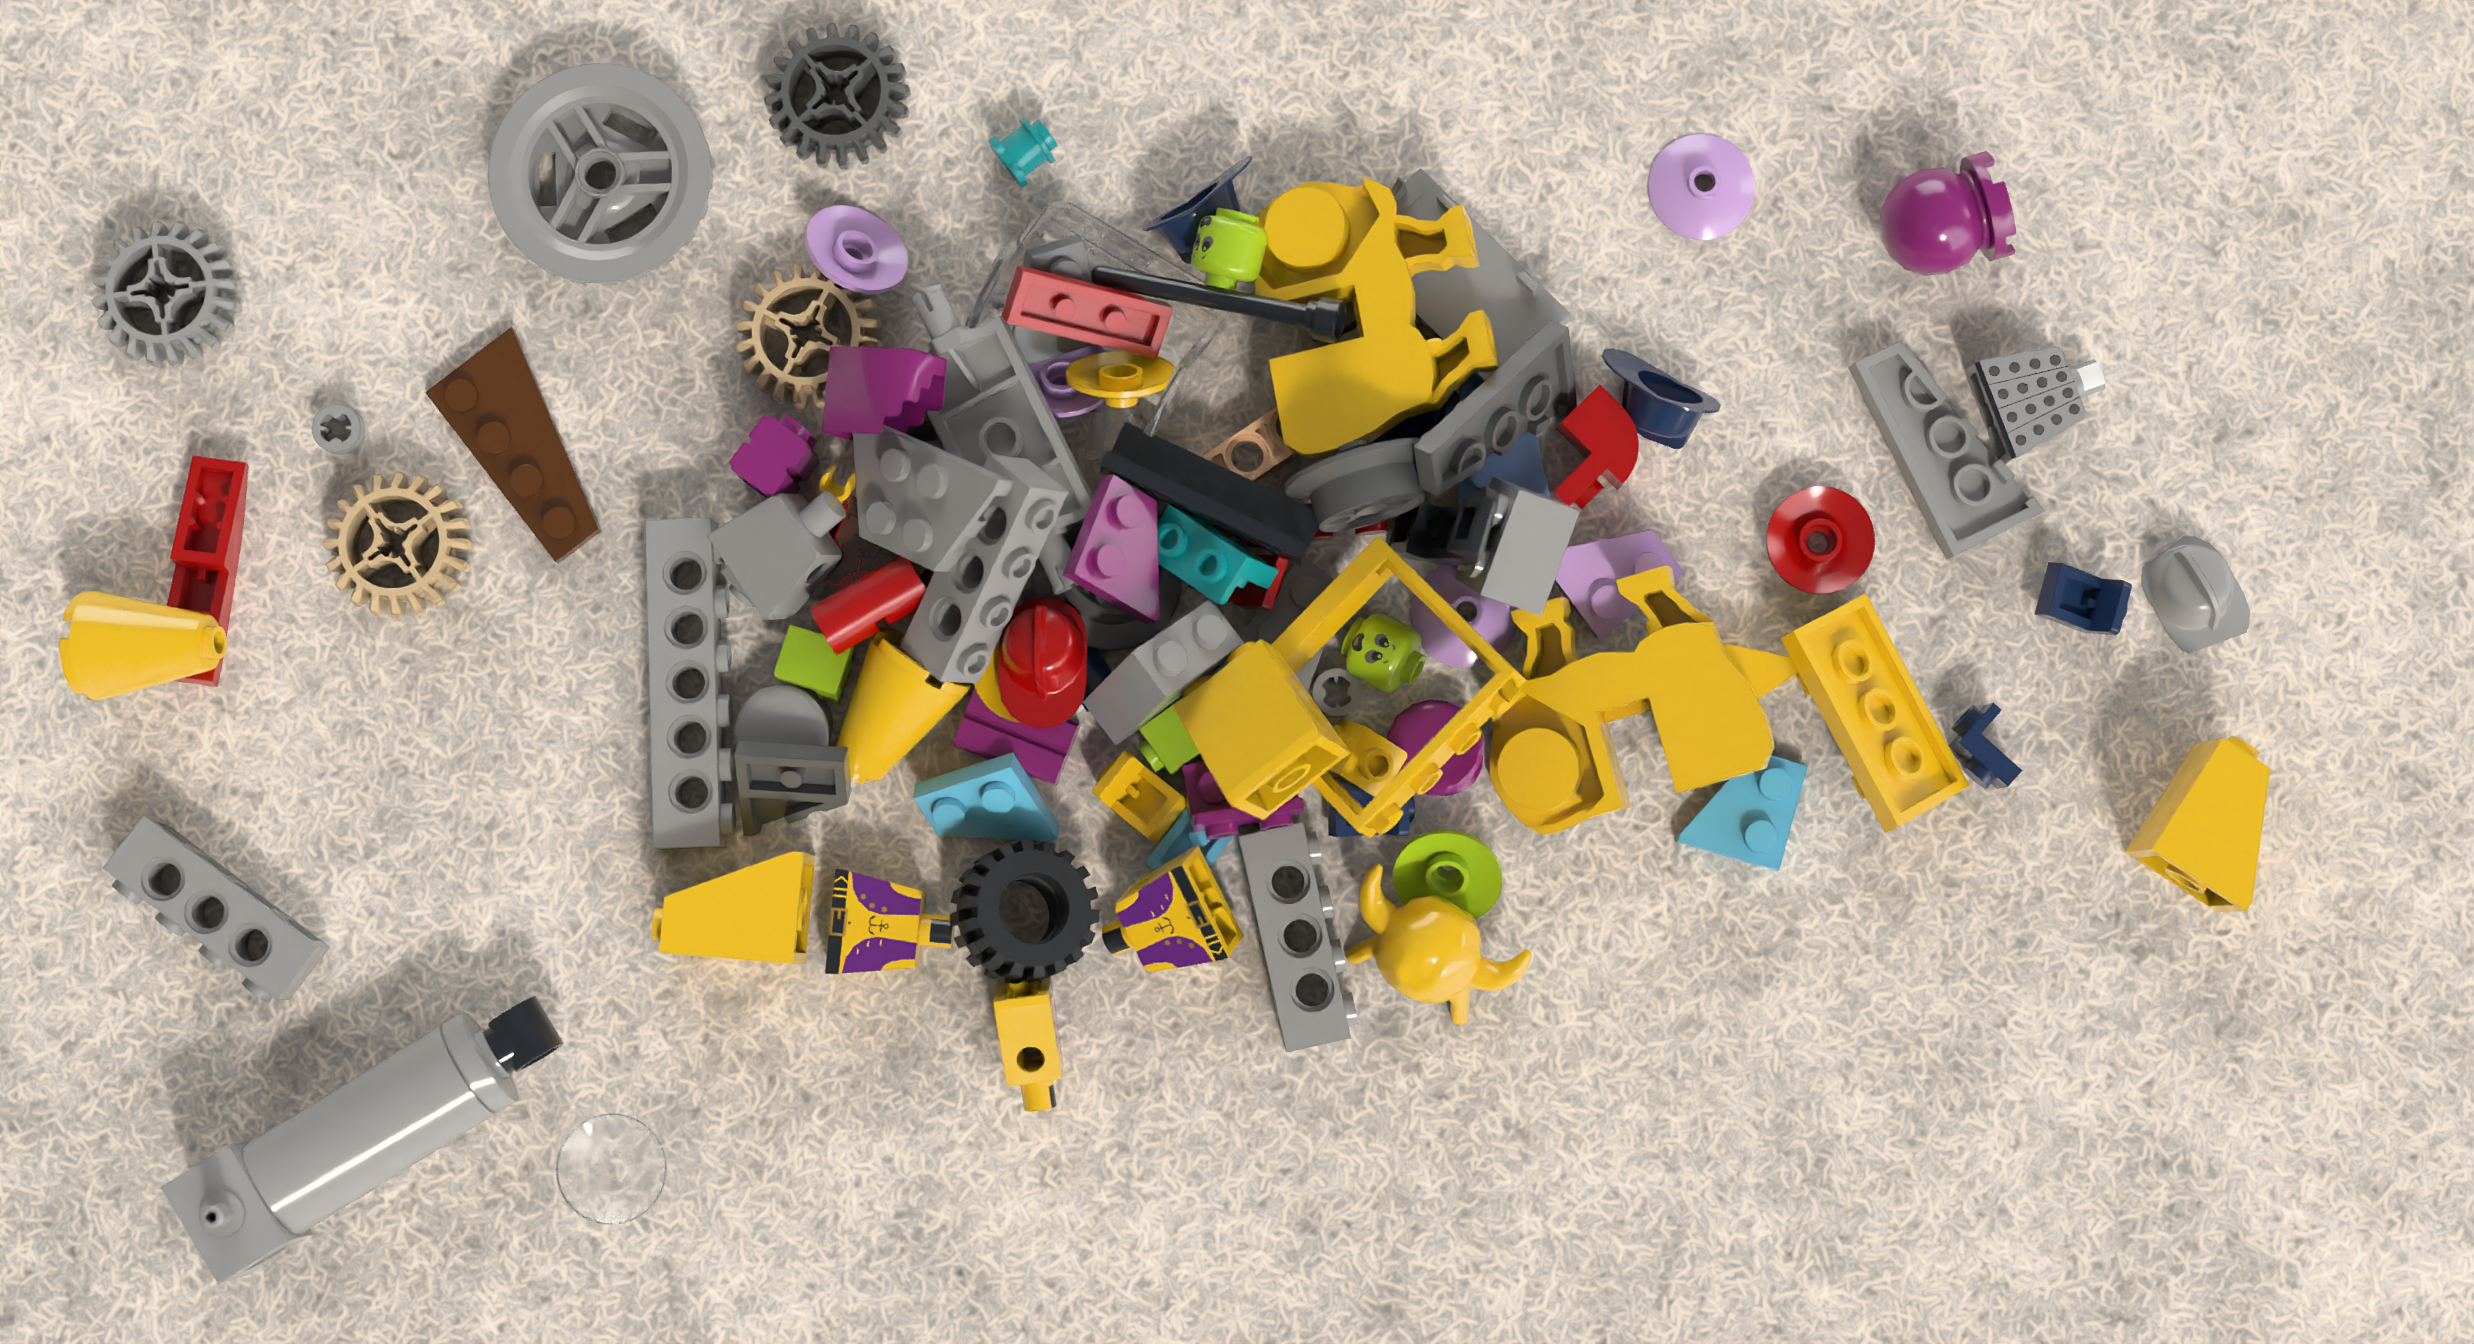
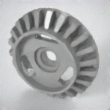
[488,63,713,286]

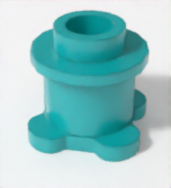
[988,118,1058,188]

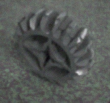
[764,23,911,170]

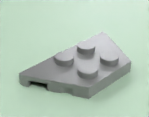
[853,424,1013,572]

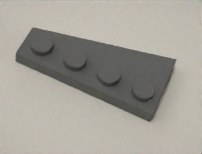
[1414,320,1577,496]

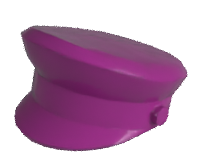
[1387,699,1484,796]

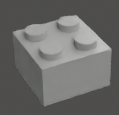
[1454,477,1580,616]

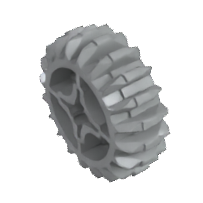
[91,221,243,368]

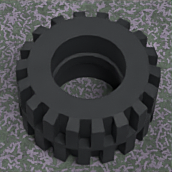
[949,839,1100,984]

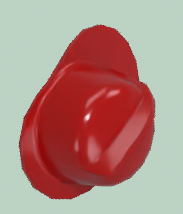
[998,597,1088,729]

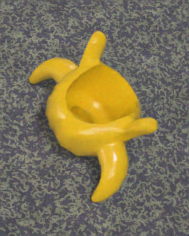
[1345,864,1531,1025]

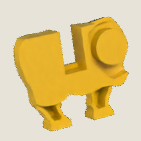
[1254,177,1500,459]
[1490,565,1774,835]

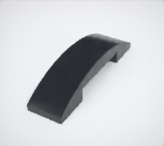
[1389,496,1498,565]

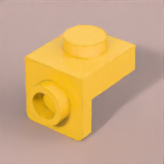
[1328,718,1407,797]
[1092,751,1187,845]

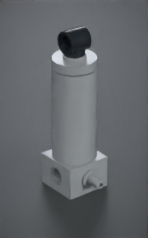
[161,996,564,1284]

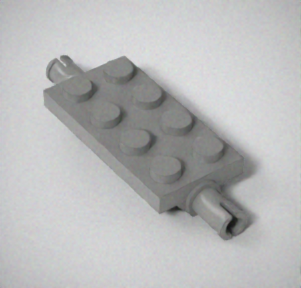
[910,284,1093,595]

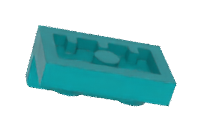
[1157,505,1279,605]

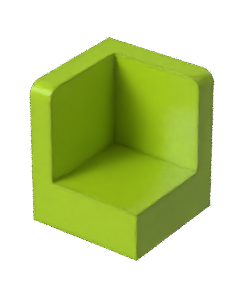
[774,625,856,705]

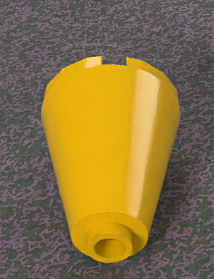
[59,591,227,700]
[836,627,971,784]

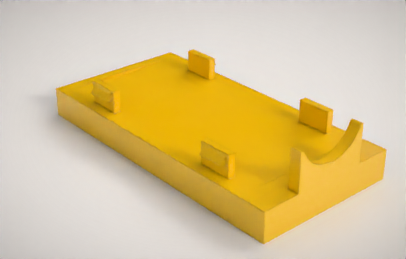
[1780,594,1970,833]

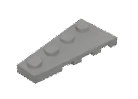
[1848,341,2045,560]

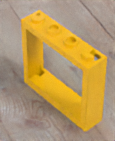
[1271,535,1526,838]

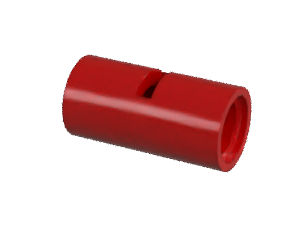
[809,556,927,655]

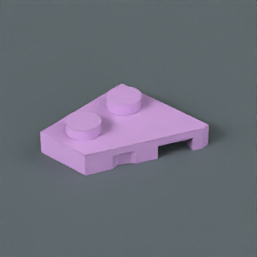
[1554,529,1685,639]

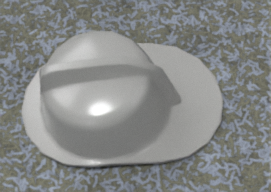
[2141,536,2250,654]

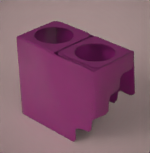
[822,346,947,441]

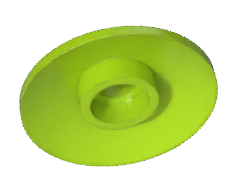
[1393,829,1503,920]

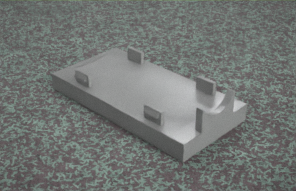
[1391,168,1571,383]

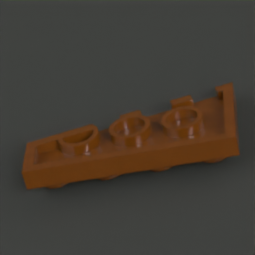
[425,327,602,564]

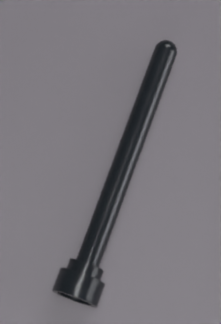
[1091,265,1346,344]

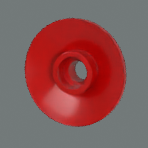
[1766,486,1875,595]

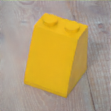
[1173,639,1351,820]
[2125,736,2270,912]
[651,851,816,964]

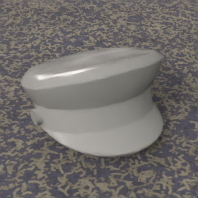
[734,685,833,748]

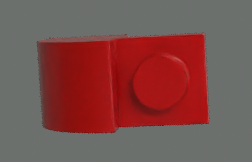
[1551,385,1639,510]

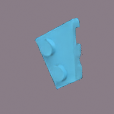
[913,752,1059,842]
[1676,755,1808,871]

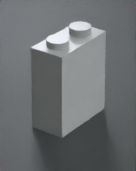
[1083,599,1244,745]

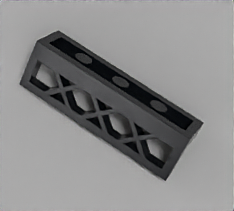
[1100,421,1319,566]

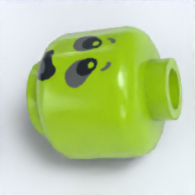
[1191,208,1268,291]
[1341,613,1426,693]

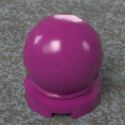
[1880,151,2016,276]

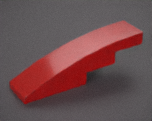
[167,455,249,687]

